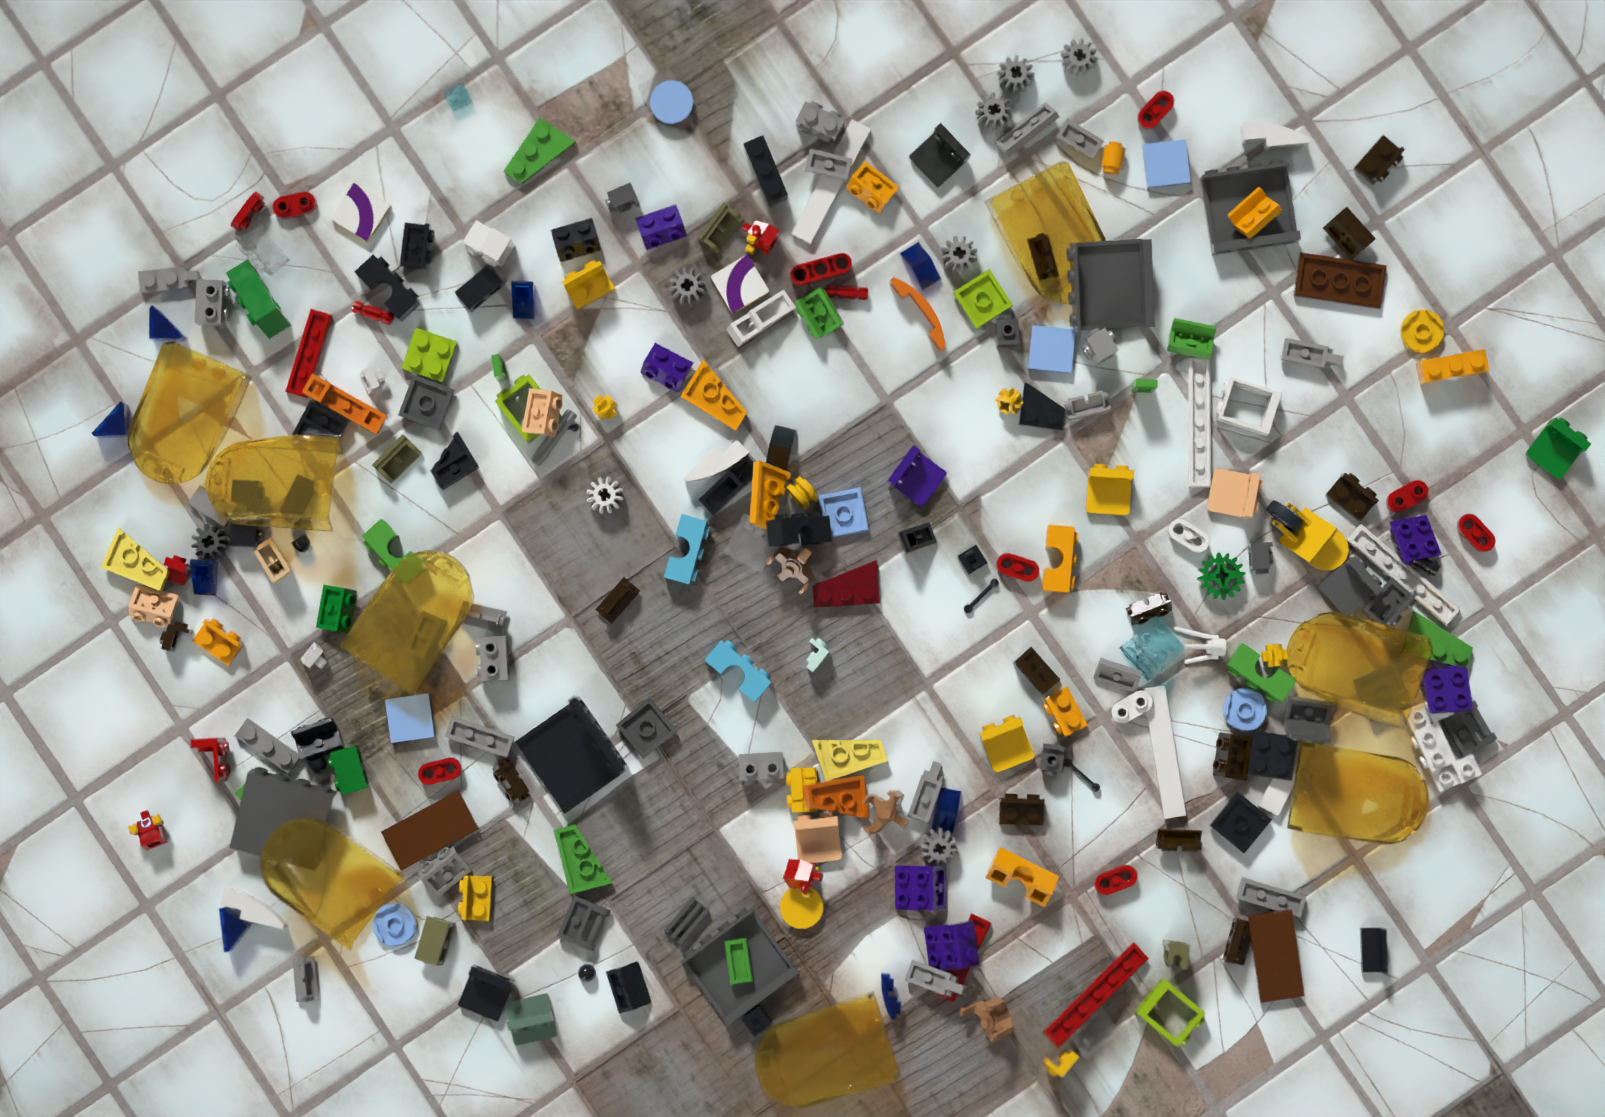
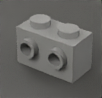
[796,101,844,144]
[194,279,230,327]
[1082,327,1118,366]
[476,636,510,682]
[738,752,784,785]

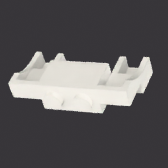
[1402,701,1482,792]

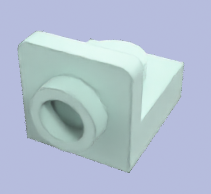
[806,638,829,673]

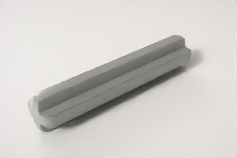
[531,409,577,466]

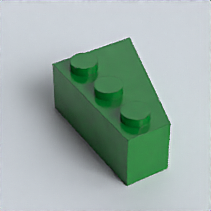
[226,259,291,339]

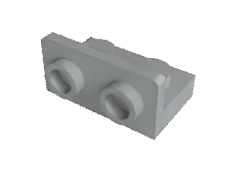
[418,845,472,898]

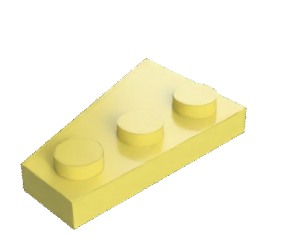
[101,528,170,592]
[812,740,888,781]

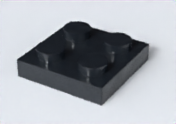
[1248,731,1298,781]
[1209,791,1272,854]

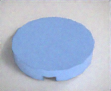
[650,80,693,124]
[1223,688,1267,731]
[372,902,417,947]

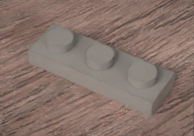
[995,102,1059,157]
[445,716,515,758]
[235,718,300,774]
[1236,877,1307,918]

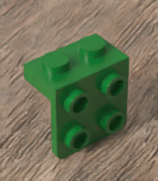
[1526,418,1591,479]

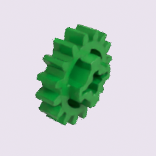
[1197,552,1245,600]

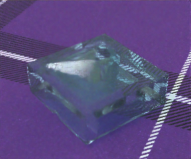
[443,82,473,112]

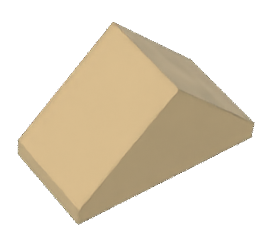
[253,538,292,584]

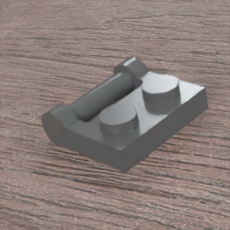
[1441,700,1497,757]
[557,895,611,951]

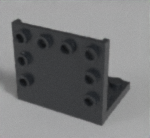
[515,696,630,814]

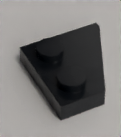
[1019,383,1065,431]
[291,400,350,441]
[430,431,480,490]

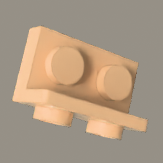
[522,388,563,438]
[128,585,179,627]

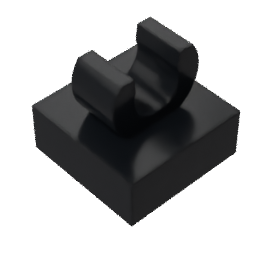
[957,545,988,574]

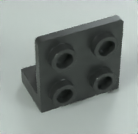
[909,123,971,188]

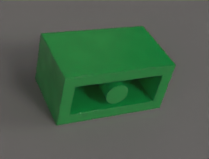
[328,745,370,795]

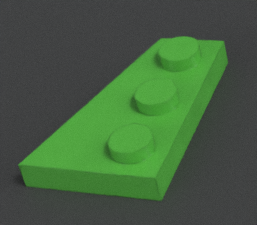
[503,118,576,184]
[1402,611,1473,669]
[553,825,613,894]

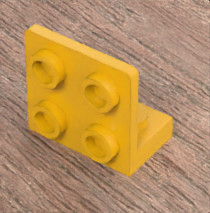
[562,260,616,310]

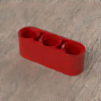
[790,253,852,287]

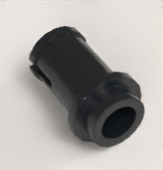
[1412,558,1441,576]

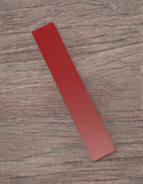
[1042,942,1149,1049]

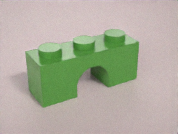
[362,519,427,586]
[1225,643,1297,703]

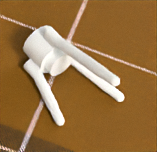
[1174,627,1226,664]

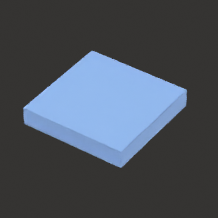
[1142,139,1191,188]
[1028,325,1076,373]
[818,487,869,538]
[385,693,435,743]

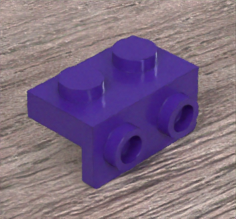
[635,204,687,250]
[640,343,693,392]

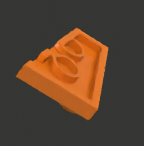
[803,775,870,818]

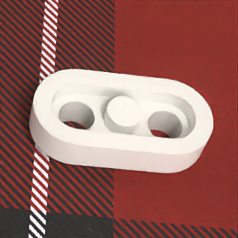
[1168,519,1209,553]
[1112,690,1154,723]

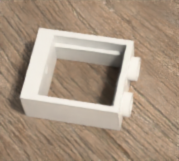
[1214,377,1282,436]

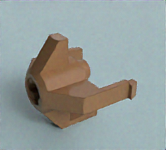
[766,546,814,595]
[862,790,909,835]
[959,997,1013,1042]

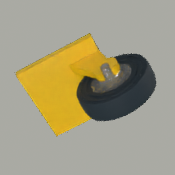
[1266,500,1338,564]

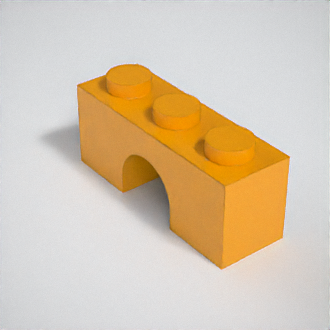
[1416,349,1489,385]
[1042,525,1078,593]
[985,847,1059,907]

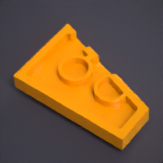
[680,360,747,431]
[749,460,791,530]

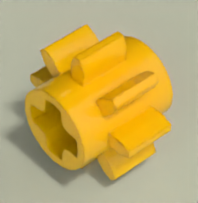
[995,387,1024,415]
[591,394,618,421]
[1261,644,1289,667]

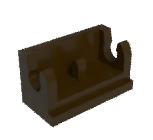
[1323,207,1376,260]
[1013,647,1060,695]

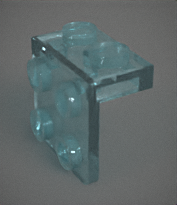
[1119,616,1185,681]

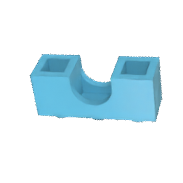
[664,514,710,585]
[705,640,772,702]

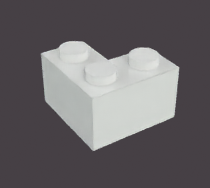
[463,220,515,268]

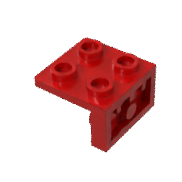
[190,737,231,782]

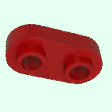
[1137,91,1174,129]
[230,191,265,232]
[273,191,317,219]
[1386,480,1429,513]
[1457,514,1496,552]
[996,553,1039,582]
[418,757,462,785]
[1094,865,1138,895]

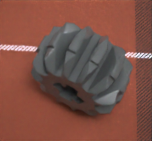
[191,524,229,561]

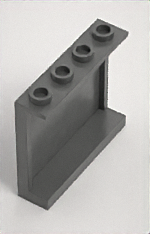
[1200,160,1301,255]
[1066,238,1155,332]
[229,767,337,871]
[680,908,799,1026]

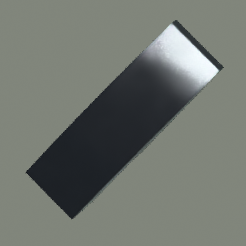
[698,454,756,515]

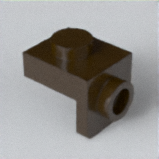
[160,621,193,652]

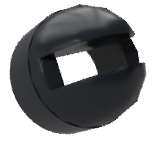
[291,534,311,552]
[307,756,326,774]
[578,964,596,982]

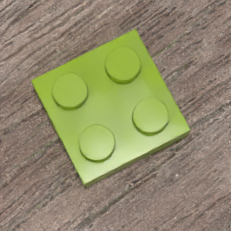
[953,269,1013,329]
[401,328,458,383]

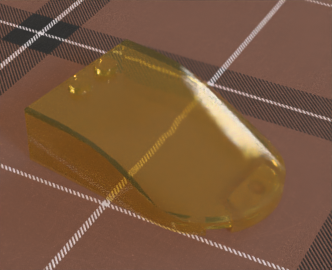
[985,161,1106,304]
[128,341,252,484]
[205,435,343,532]
[340,550,474,695]
[1286,612,1434,729]
[1287,741,1429,845]
[260,817,404,950]
[755,991,901,1108]

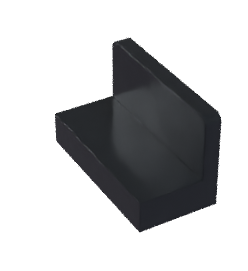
[455,265,504,313]
[1360,927,1388,973]
[606,961,651,1014]

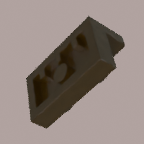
[1354,135,1405,185]
[1325,473,1379,522]
[1213,732,1253,781]
[999,793,1045,825]
[1222,917,1251,965]

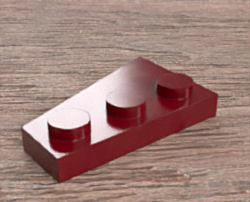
[813,560,880,608]

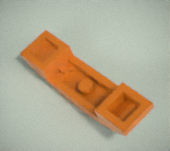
[889,277,945,352]
[302,373,388,434]

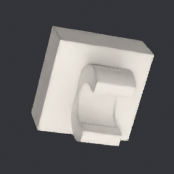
[359,366,386,395]
[301,642,327,669]

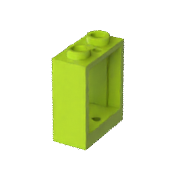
[495,374,562,444]
[1135,977,1206,1047]

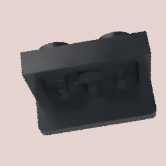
[551,218,601,262]
[400,223,435,270]
[291,717,344,763]

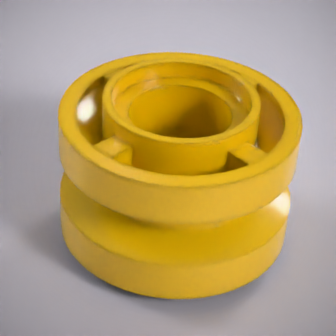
[786,476,820,510]

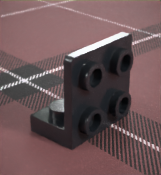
[458,964,515,1022]

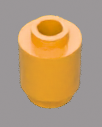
[1101,142,1126,175]

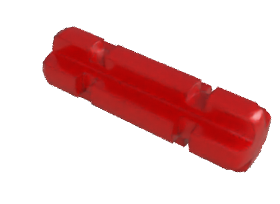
[826,285,868,300]
[352,301,394,325]

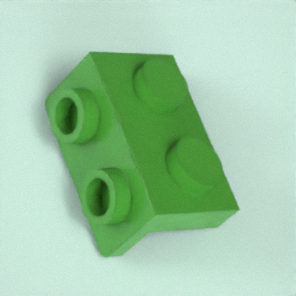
[795,287,844,339]
[1167,318,1216,360]

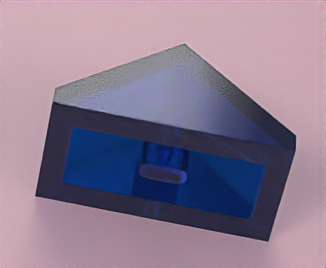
[900,242,941,291]
[511,281,536,319]
[149,305,187,341]
[91,401,130,438]
[190,559,218,596]
[931,787,961,834]
[219,907,252,952]

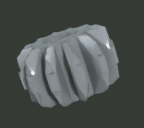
[1060,38,1098,76]
[997,55,1034,93]
[975,92,1012,130]
[941,236,977,273]
[669,268,706,305]
[920,828,958,866]

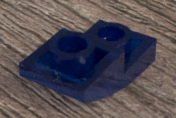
[881,972,901,1020]

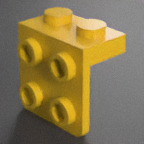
[1086,464,1134,516]
[979,714,1034,772]

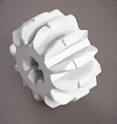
[587,477,624,514]

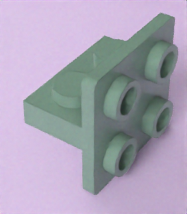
[505,993,557,1046]

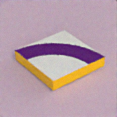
[331,183,391,242]
[710,254,770,314]

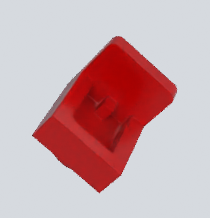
[163,555,192,585]

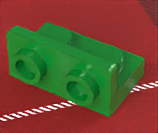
[316,585,357,633]

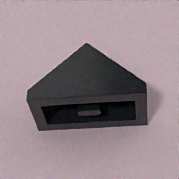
[766,425,796,471]
[898,522,937,555]

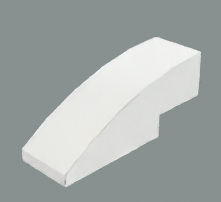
[1240,122,1310,150]
[726,290,796,347]
[683,440,749,483]
[220,887,287,929]

